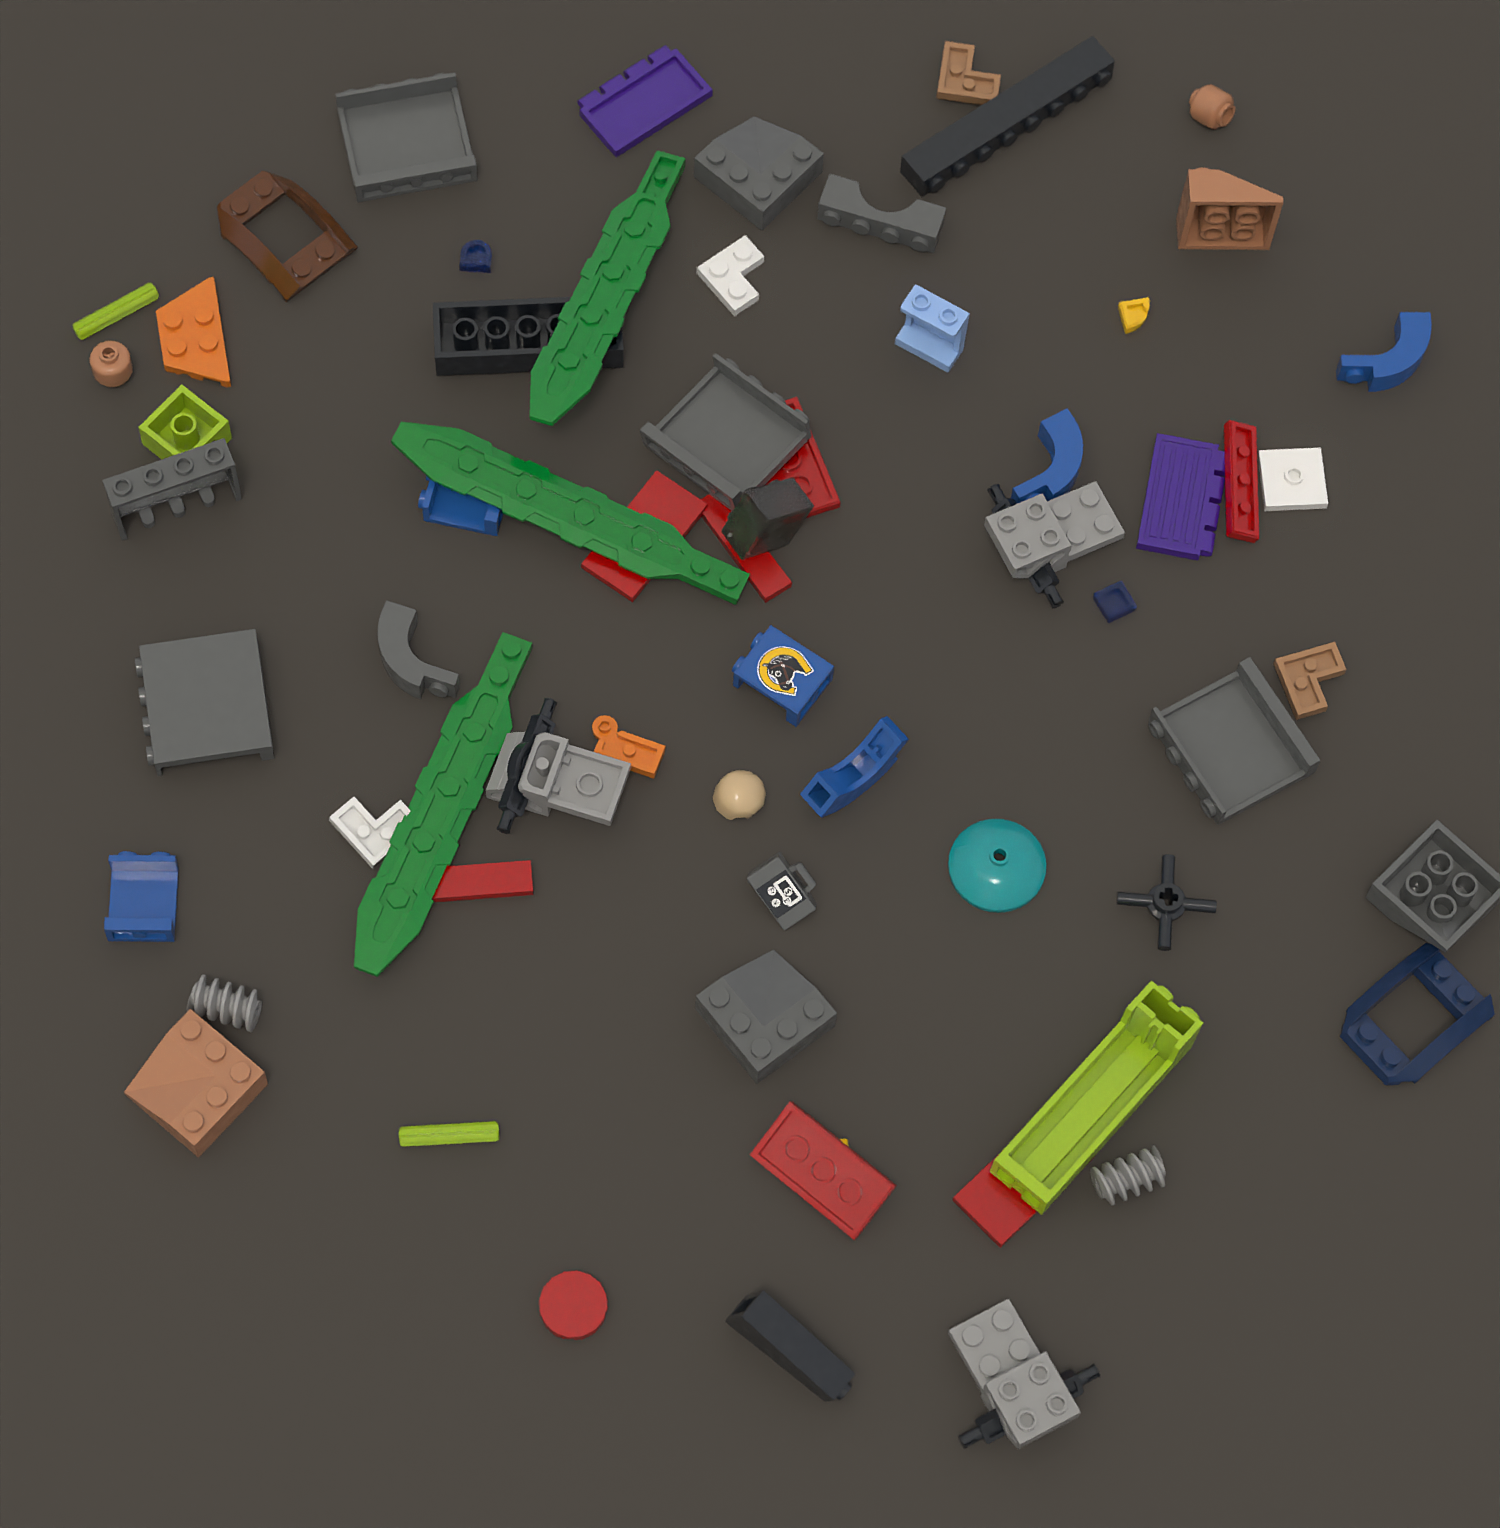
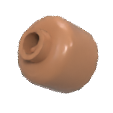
[1189,84,1235,129]
[90,341,133,387]

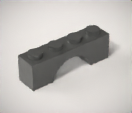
[817,174,947,253]

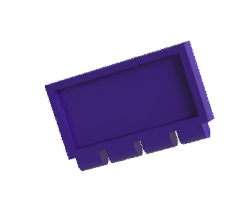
[577,45,713,158]
[1136,433,1225,561]

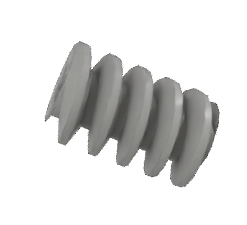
[187,974,262,1032]
[1090,1145,1166,1206]

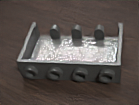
[102,438,242,541]

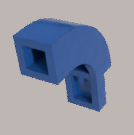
[1336,312,1431,392]
[1011,408,1083,504]
[800,716,909,818]

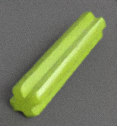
[72,283,159,340]
[399,1121,499,1147]

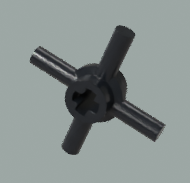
[1117,854,1217,951]

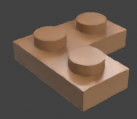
[937,41,1001,105]
[1273,642,1346,720]

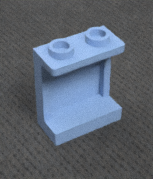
[895,284,970,373]

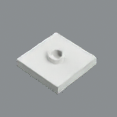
[1257,448,1328,511]

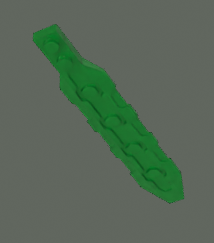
[530,151,686,426]
[391,421,750,605]
[354,632,532,977]

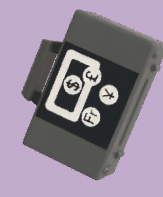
[747,852,817,931]

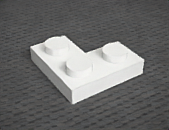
[697,235,764,317]
[329,797,410,868]

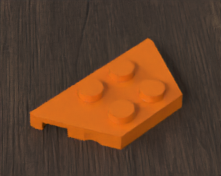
[156,277,231,387]

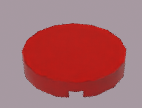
[539,1271,607,1340]

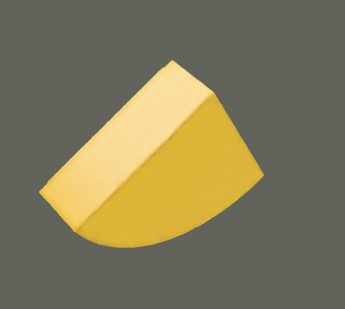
[1118,297,1150,334]

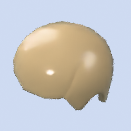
[713,770,766,820]

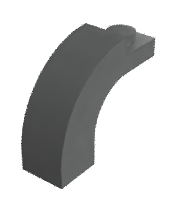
[377,600,460,699]

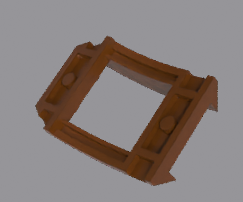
[217,171,357,302]

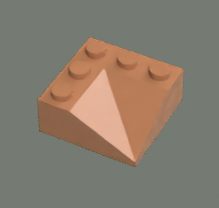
[1176,167,1283,250]
[124,1009,268,1158]

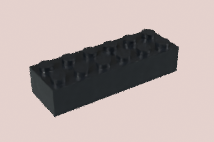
[433,297,623,376]

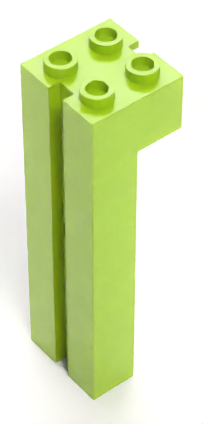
[990,981,1203,1215]

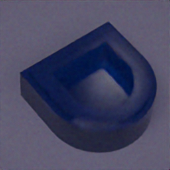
[459,240,492,273]

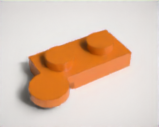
[592,715,666,779]

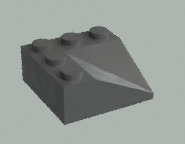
[694,116,824,231]
[1365,820,1500,952]
[695,950,837,1084]

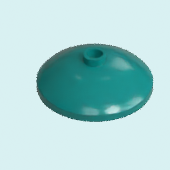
[948,819,1046,913]

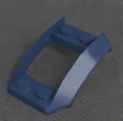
[1340,943,1495,1085]

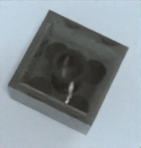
[721,477,814,560]

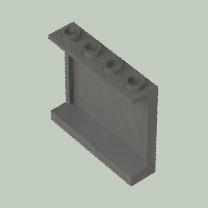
[335,73,478,202]
[640,353,812,514]
[135,629,275,776]
[1148,657,1320,825]

